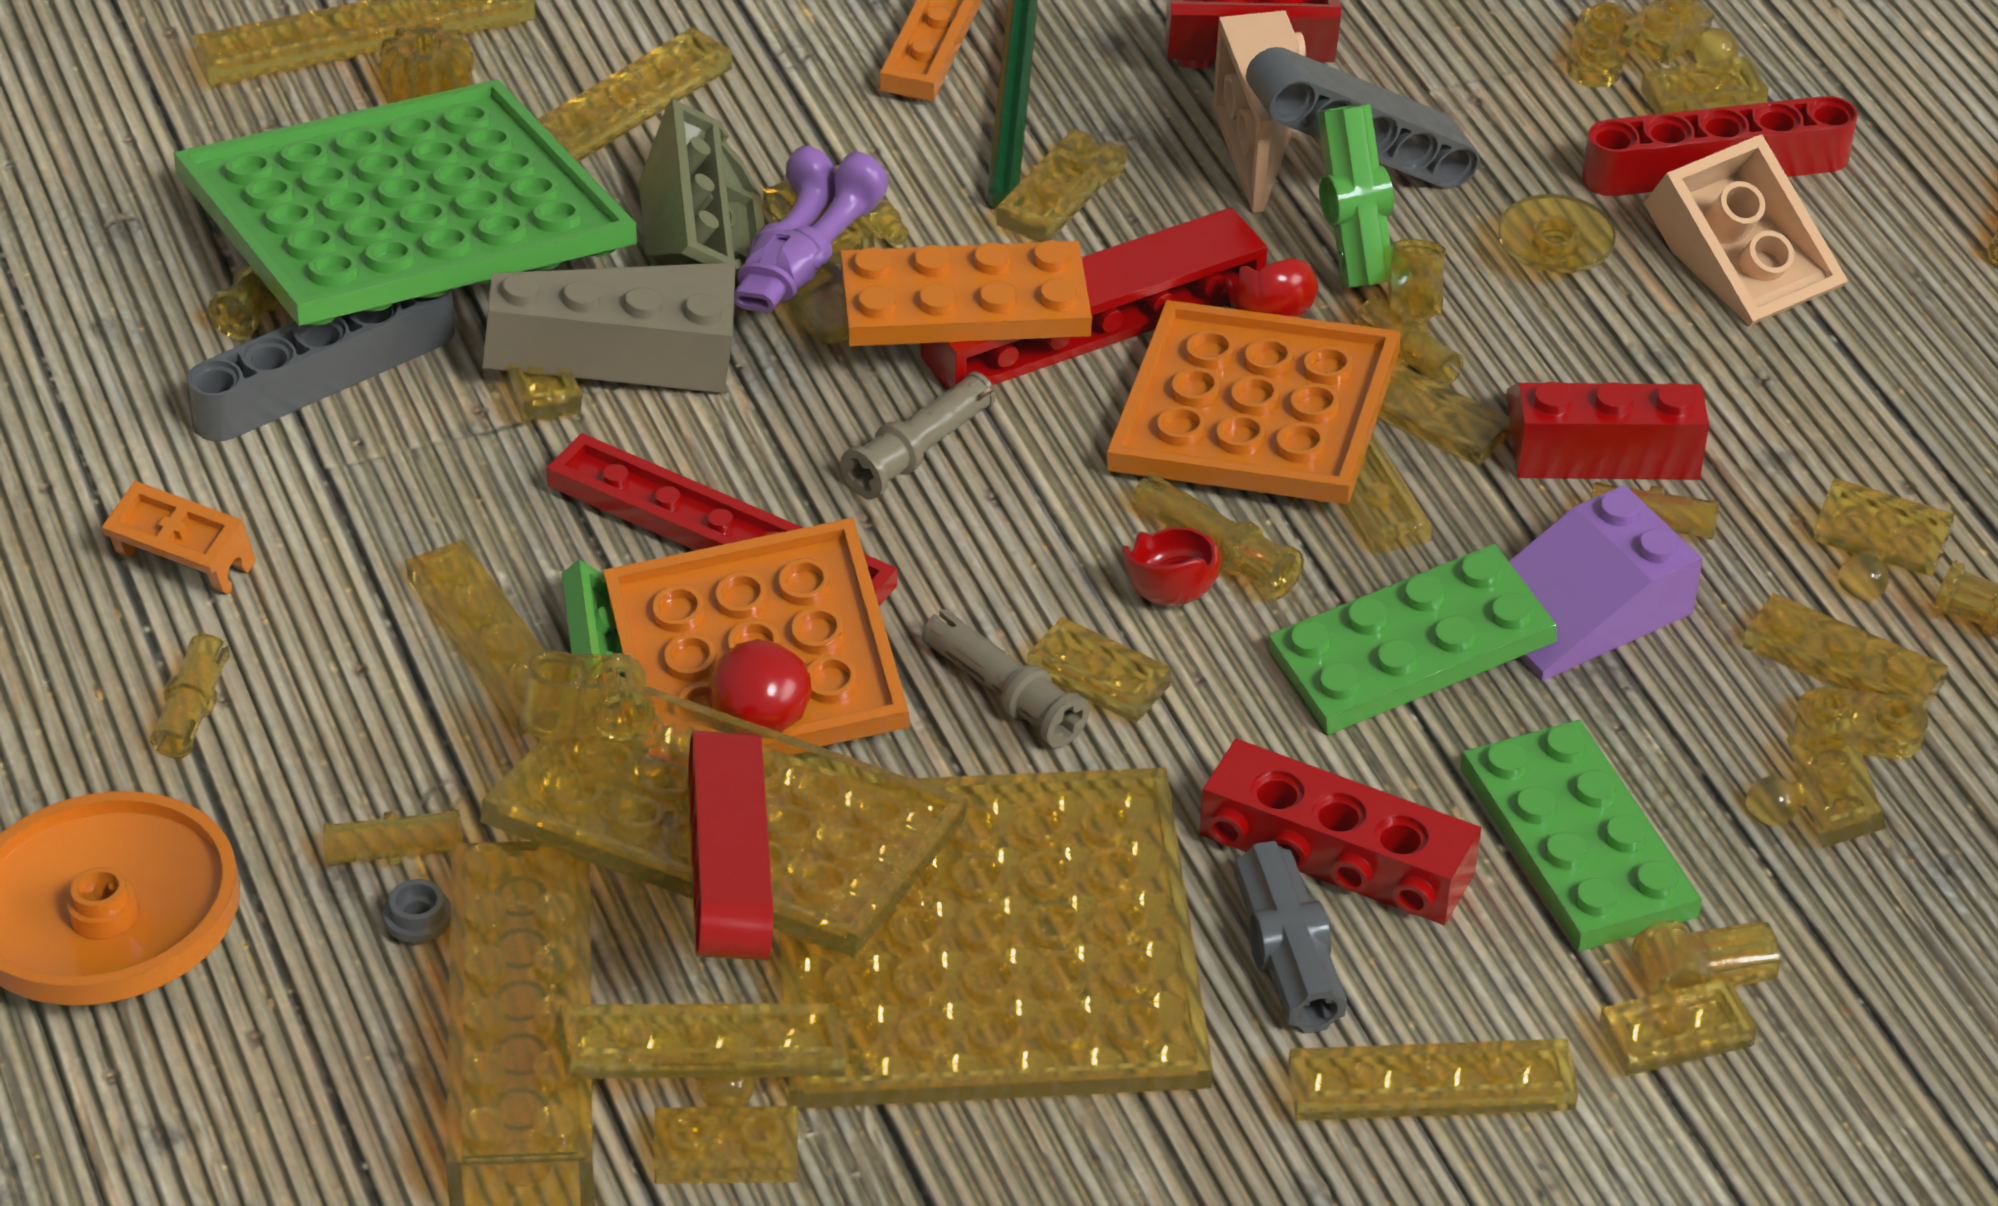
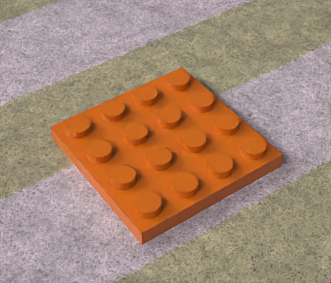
[1107,300,1400,505]
[603,517,910,783]

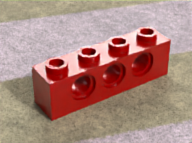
[1199,738,1482,926]

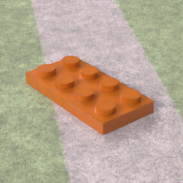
[841,240,1092,346]

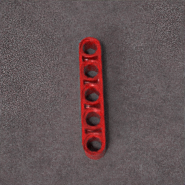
[1582,96,1858,196]
[688,731,773,960]

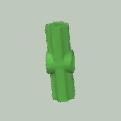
[1317,104,1396,287]

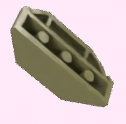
[639,98,765,278]

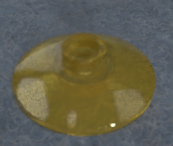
[1498,194,1616,273]

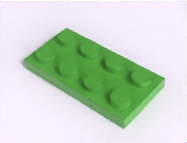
[1268,543,1557,735]
[1460,719,1702,952]

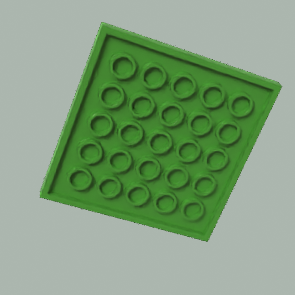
[173,79,637,326]

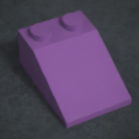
[1509,485,1703,681]

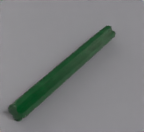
[987,0,1038,210]

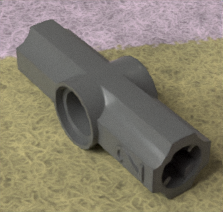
[1234,841,1347,1034]

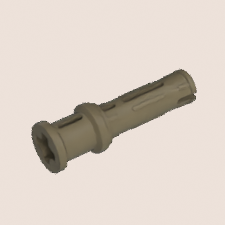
[840,372,996,499]
[922,609,1090,748]

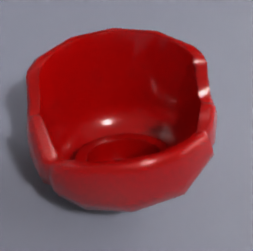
[1223,258,1318,318]
[1122,527,1222,607]
[707,639,812,734]

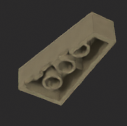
[482,262,735,393]

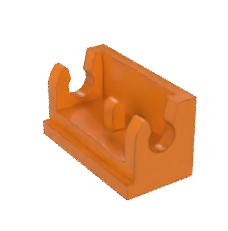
[101,480,256,594]

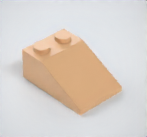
[1213,10,1306,213]
[1644,134,1848,326]

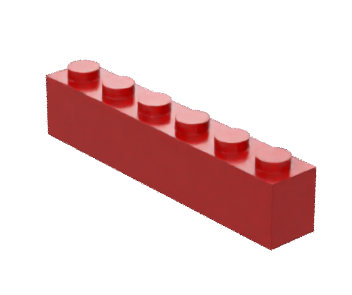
[921,207,1268,390]

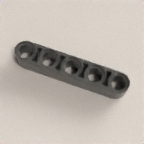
[1246,47,1480,188]
[187,289,455,441]

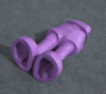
[734,146,888,312]

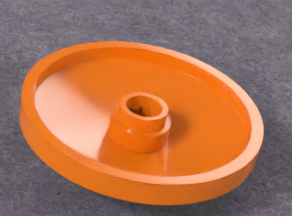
[0,791,240,1006]

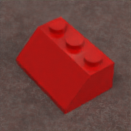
[1165,0,1342,68]
[1506,382,1709,480]

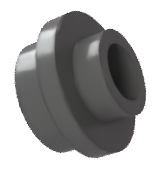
[383,879,452,943]

